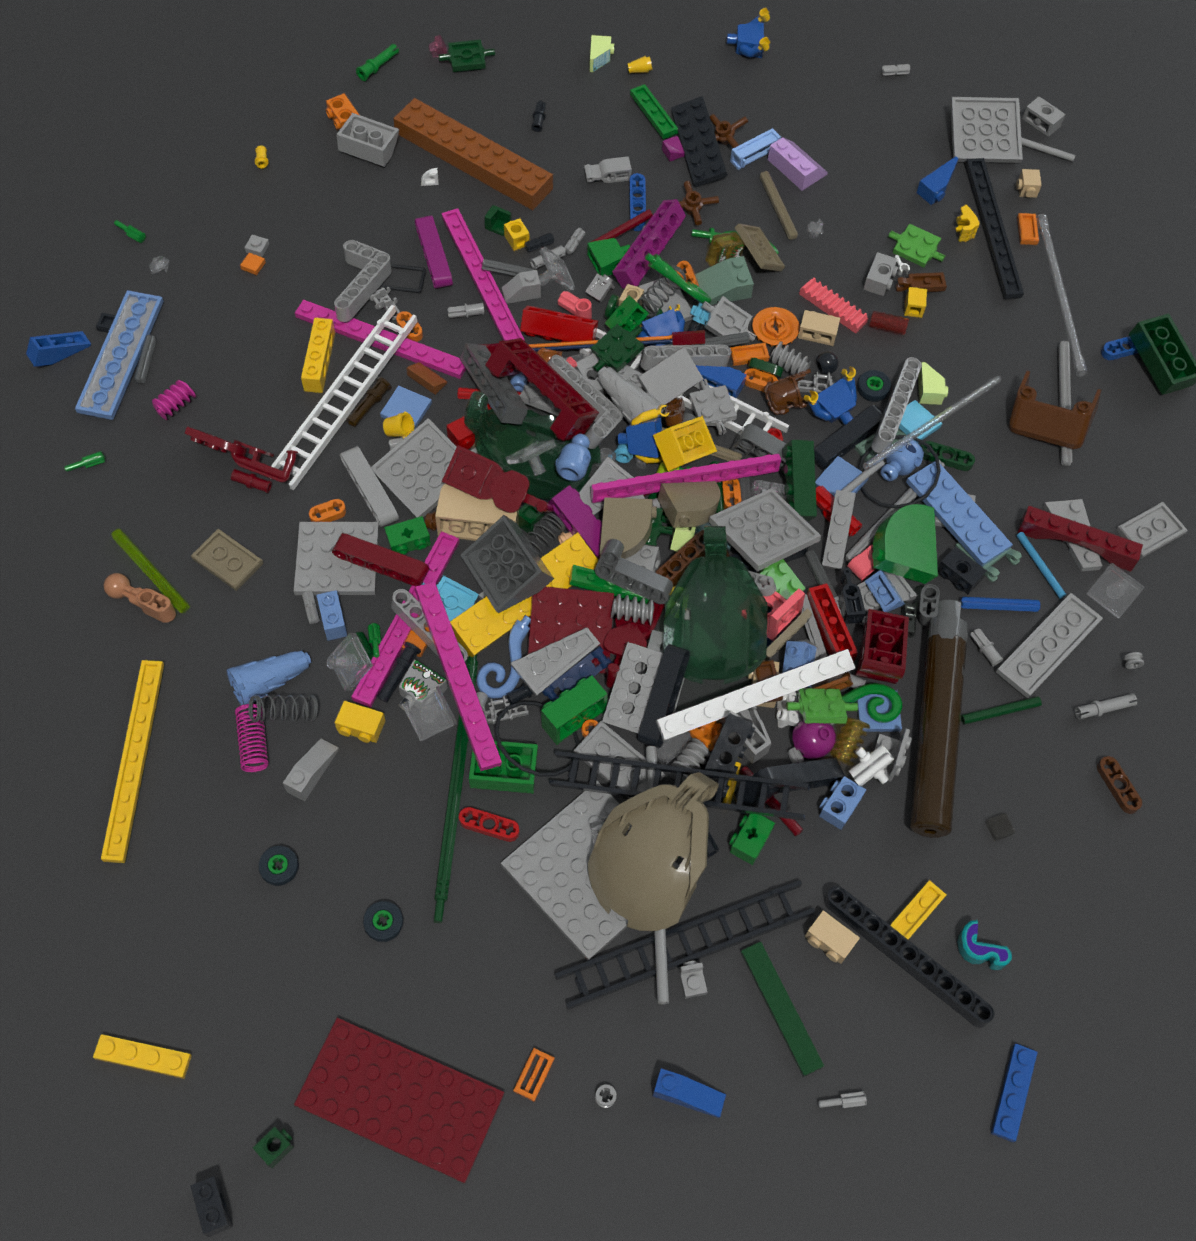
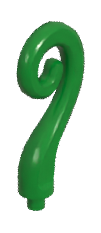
[645,253,711,303]
[842,683,903,723]

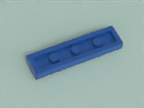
[991,1043,1038,1143]

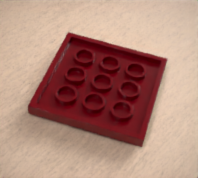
[527,587,614,674]

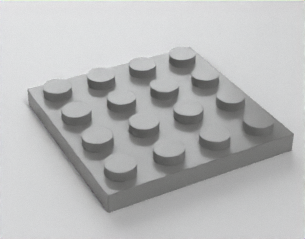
[950,97,1023,163]
[371,418,456,518]
[709,488,821,571]
[294,522,379,595]

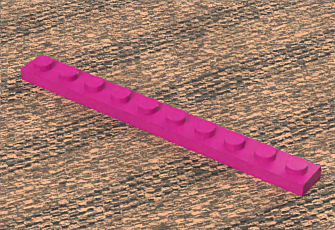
[442,208,525,341]
[295,300,466,379]
[591,454,781,503]
[351,531,460,708]
[415,582,502,771]

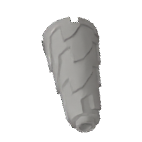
[598,367,665,424]

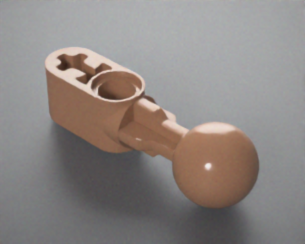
[104,573,176,623]

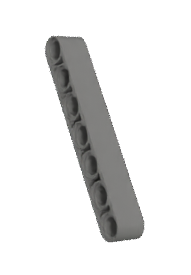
[871,357,922,454]

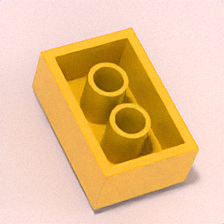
[653,416,717,471]

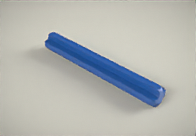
[960,597,1040,612]

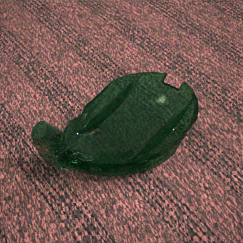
[464,391,601,500]
[663,526,768,684]

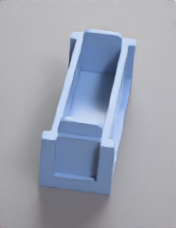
[730,128,781,170]

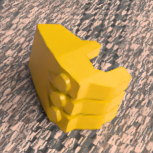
[956,205,979,242]

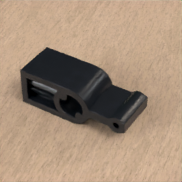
[839,568,866,624]

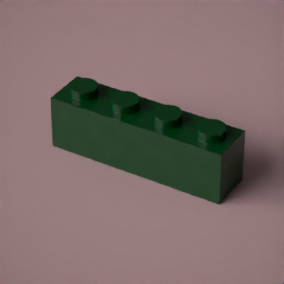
[783,440,817,521]

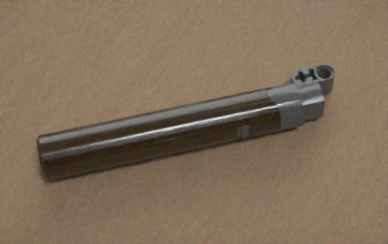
[910,584,968,838]

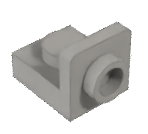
[585,274,615,302]
[679,961,708,999]

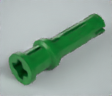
[356,44,399,81]

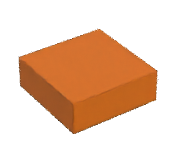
[240,253,266,275]

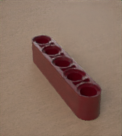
[332,533,430,587]

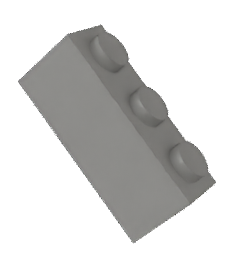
[336,113,399,167]

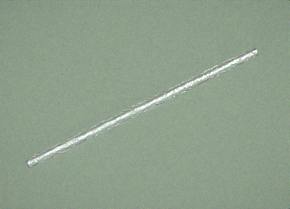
[863,376,1001,470]

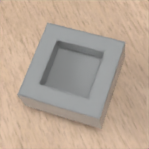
[244,235,269,257]

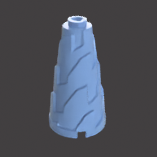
[227,650,311,705]

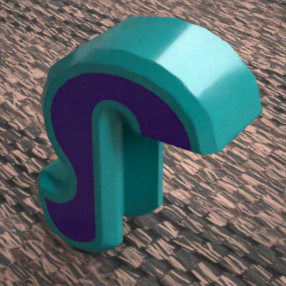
[958,920,1012,970]

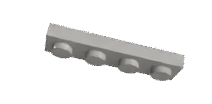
[822,490,856,570]

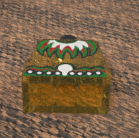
[706,232,748,267]

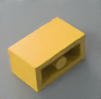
[335,701,385,743]

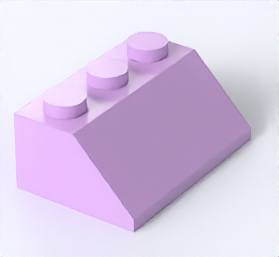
[768,137,828,191]

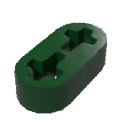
[748,358,784,378]

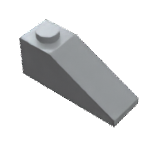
[283,739,339,801]

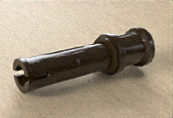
[346,377,392,427]

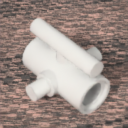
[849,744,895,786]

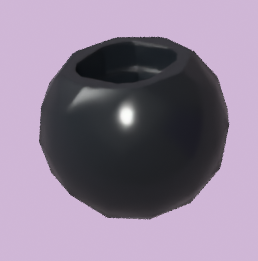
[816,351,839,375]

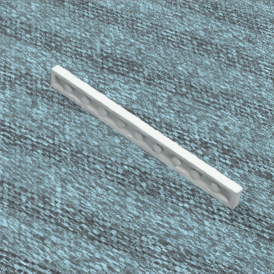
[656,649,855,740]

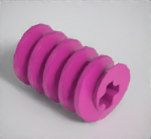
[152,380,196,420]

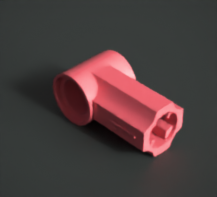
[558,291,592,319]

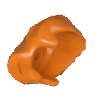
[689,721,722,751]

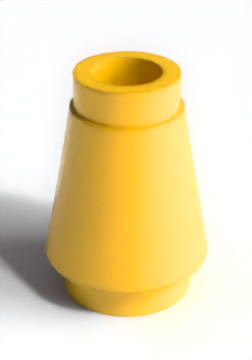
[627,56,652,74]

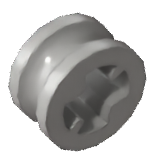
[1123,652,1144,669]
[595,1084,617,1108]

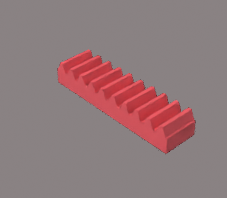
[799,278,868,334]

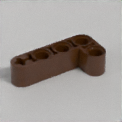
[655,530,730,587]

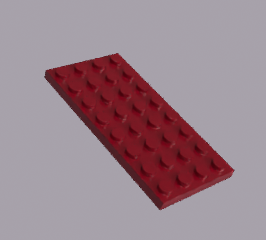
[294,1018,505,1184]

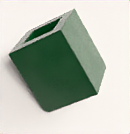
[484,205,512,236]
[518,503,544,536]

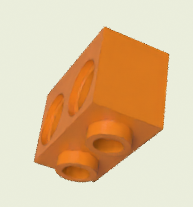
[325,93,359,130]

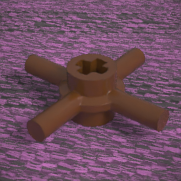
[710,114,748,148]
[678,181,719,225]

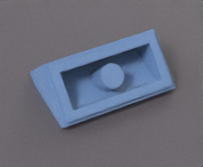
[865,570,905,612]

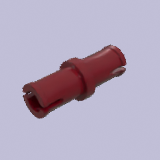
[231,469,272,493]

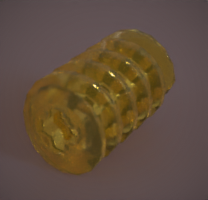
[831,718,870,766]

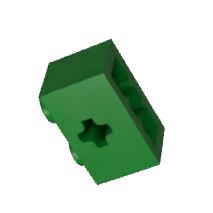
[605,295,649,332]
[384,516,431,555]
[729,814,775,865]

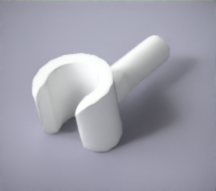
[894,255,910,275]

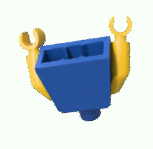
[618,404,669,464]

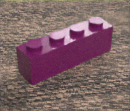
[548,485,602,560]

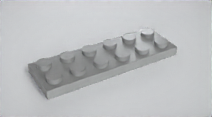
[996,593,1103,698]

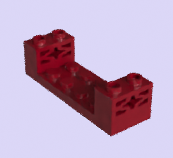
[485,338,599,441]

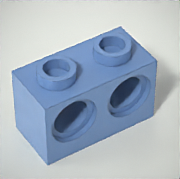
[317,590,347,641]
[782,641,816,687]
[819,776,866,830]

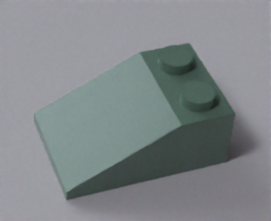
[695,256,754,305]

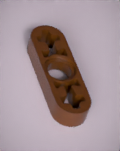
[664,398,685,426]
[1097,756,1142,814]

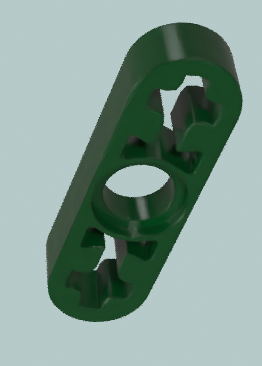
[921,441,975,471]

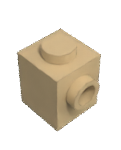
[1016,169,1042,198]

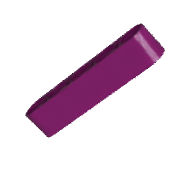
[415,215,453,289]

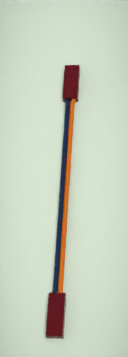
[479,330,705,354]

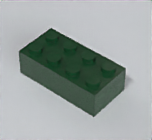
[1129,313,1196,395]

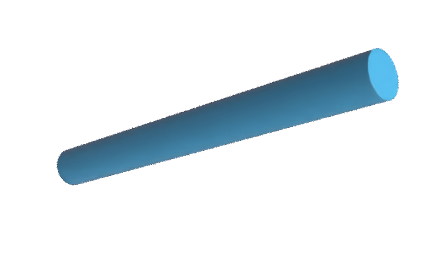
[1016,532,1066,599]

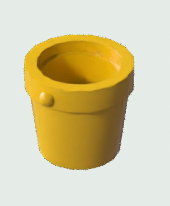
[383,411,415,439]

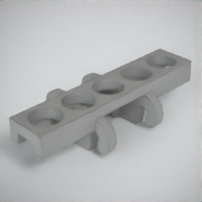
[370,287,400,321]
[797,371,834,393]
[484,696,529,724]

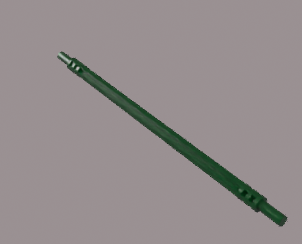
[433,655,478,923]

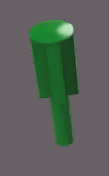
[114,220,146,243]
[64,451,106,471]
[367,623,381,658]

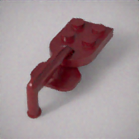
[184,426,298,482]
[442,445,554,513]
[604,599,666,688]

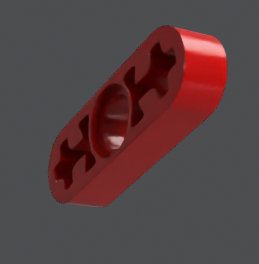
[459,807,520,842]

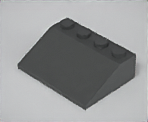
[461,515,554,613]

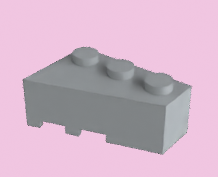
[716,685,771,764]

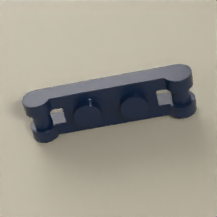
[542,646,612,702]

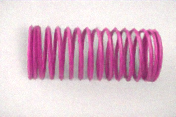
[235,704,269,772]

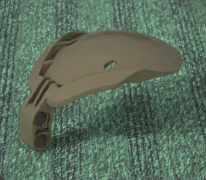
[588,772,719,931]

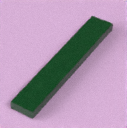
[740,942,824,1077]

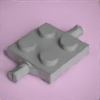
[701,296,756,347]
[689,379,737,435]

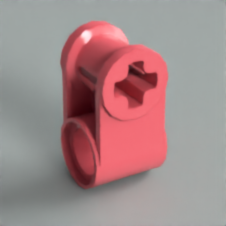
[847,544,876,581]

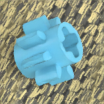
[690,302,710,325]

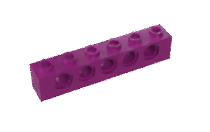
[613,199,686,288]

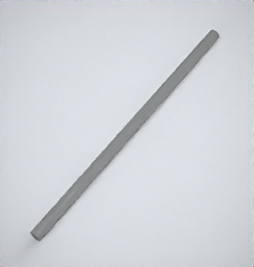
[646,746,669,1004]

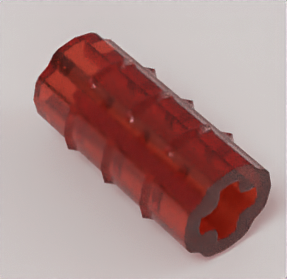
[869,311,909,335]

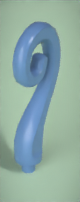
[477,615,531,699]

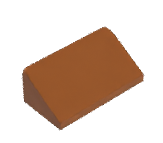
[406,362,448,395]
[810,672,853,690]

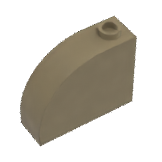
[658,481,721,528]
[600,497,657,559]

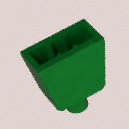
[587,238,630,277]

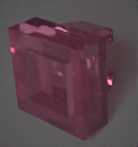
[429,35,448,58]

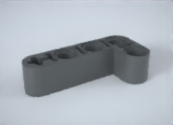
[731,424,786,472]
[595,539,673,604]

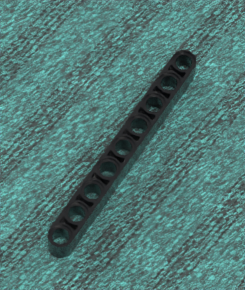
[824,886,995,1028]

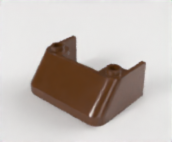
[1009,371,1101,449]

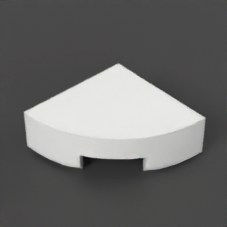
[421,168,439,186]

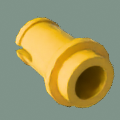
[255,146,269,169]

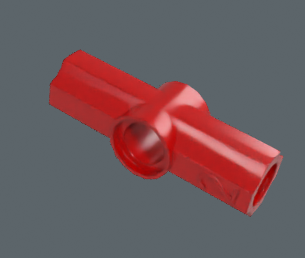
[816,486,862,537]

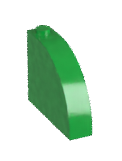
[872,504,938,584]

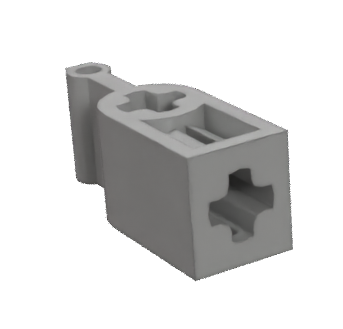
[584,157,632,183]

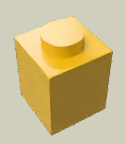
[904,287,927,318]

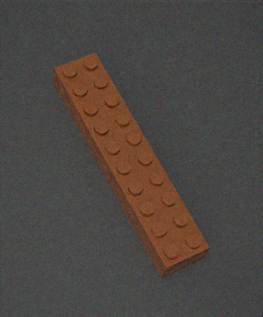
[393,98,553,211]

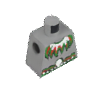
[398,660,447,712]

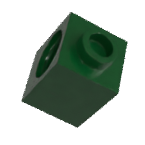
[253,1127,294,1169]

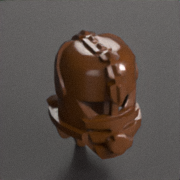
[764,369,811,415]

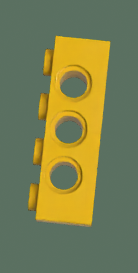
[301,318,335,393]

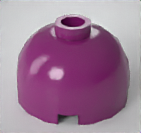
[792,719,836,760]

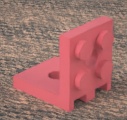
[737,589,805,642]

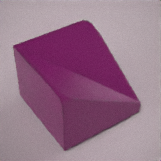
[662,136,685,161]

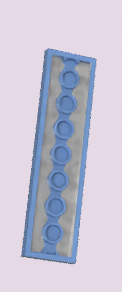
[75,290,164,420]

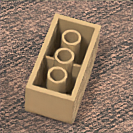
[435,483,519,541]

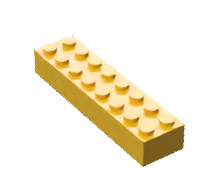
[450,532,599,657]

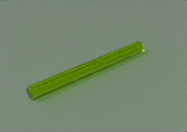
[111,529,190,613]

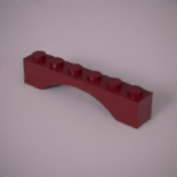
[1017,506,1143,572]

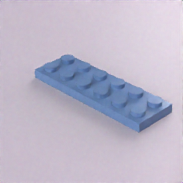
[906,461,1013,567]

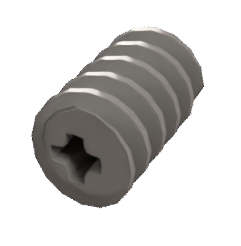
[770,342,811,375]
[611,594,654,626]
[667,738,711,784]

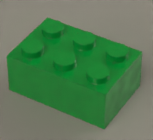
[541,676,607,745]
[469,741,538,794]

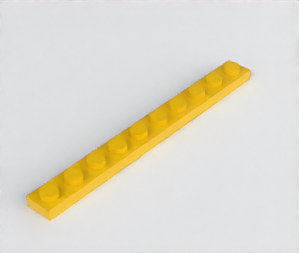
[101,660,164,863]

